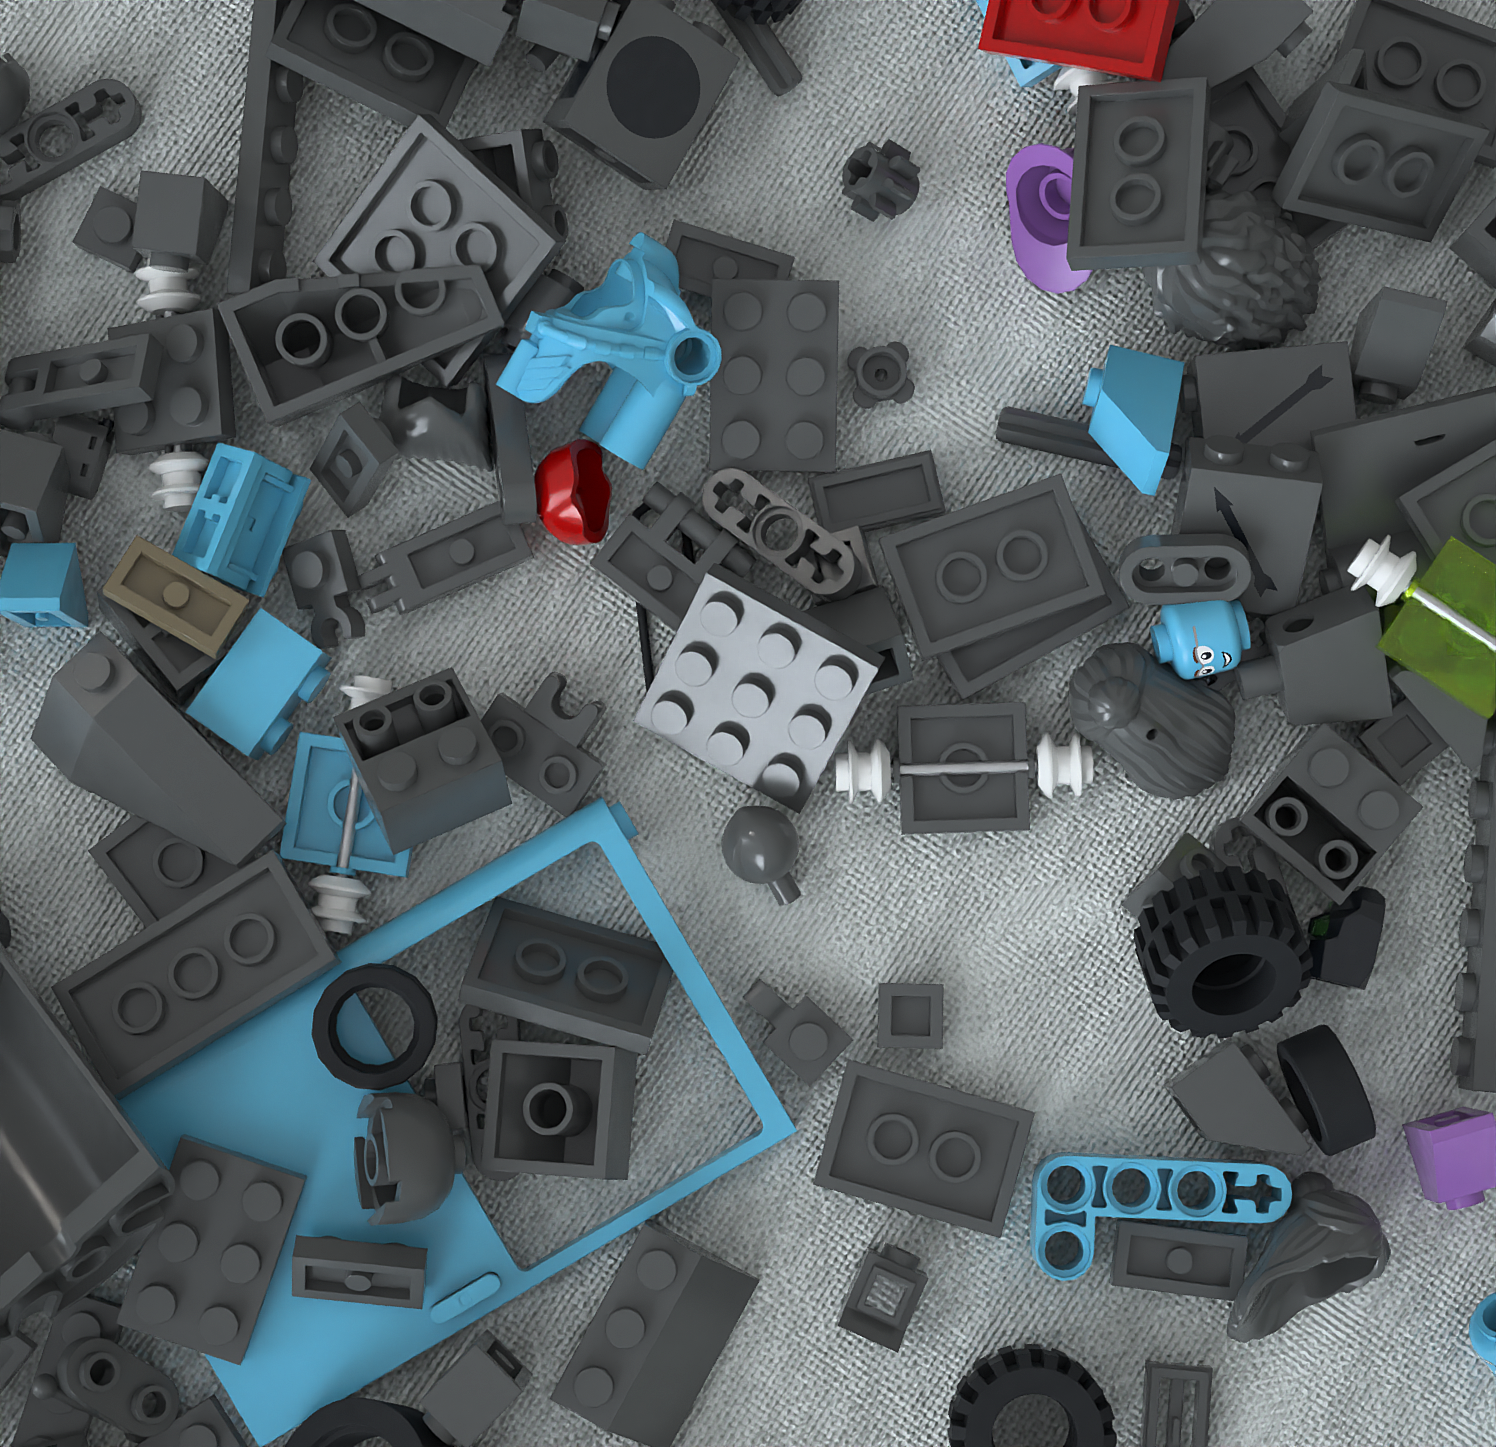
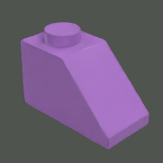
[1402,1107,1496,1210]

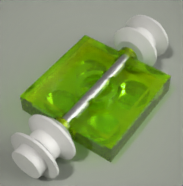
[1347,535,1496,720]

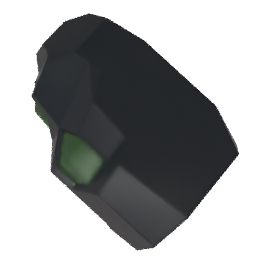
[1305,886,1386,990]

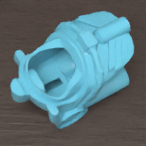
[496,232,722,470]

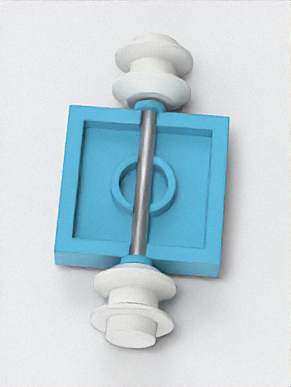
[279,675,413,934]

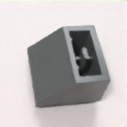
[333,667,512,855]
[1239,723,1423,906]

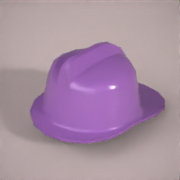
[1006,143,1093,294]

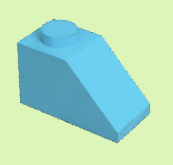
[1082,345,1185,496]

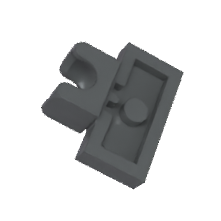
[481,672,607,817]

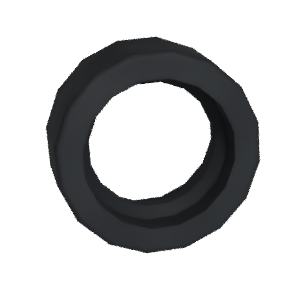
[311,963,438,1090]
[1277,1024,1376,1156]

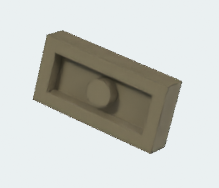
[103,535,250,659]

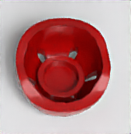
[534,439,612,545]

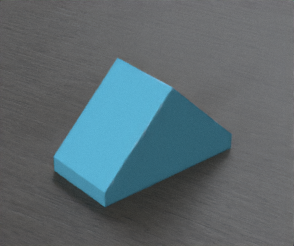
[0,543,88,627]

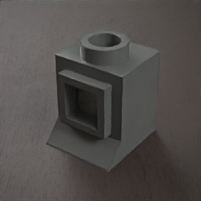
[836,1243,928,1353]

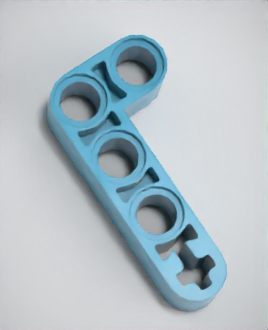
[1030,1152,1292,1281]

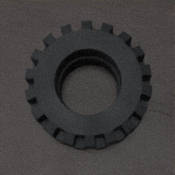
[1133,866,1313,1039]
[947,1344,1117,1447]

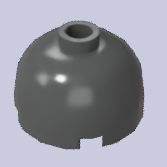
[354,1092,466,1226]

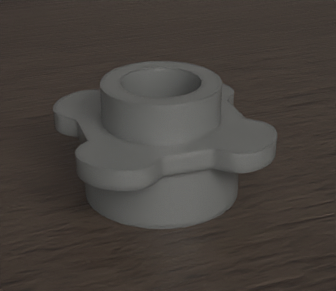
[847,341,915,409]

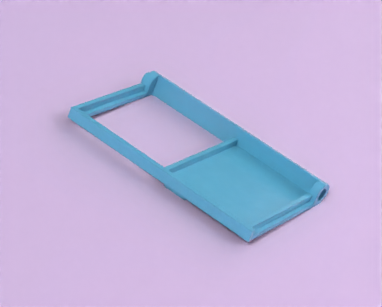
[116,797,797,1447]

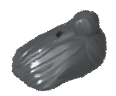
[1068,642,1236,800]
[1227,1171,1391,1343]

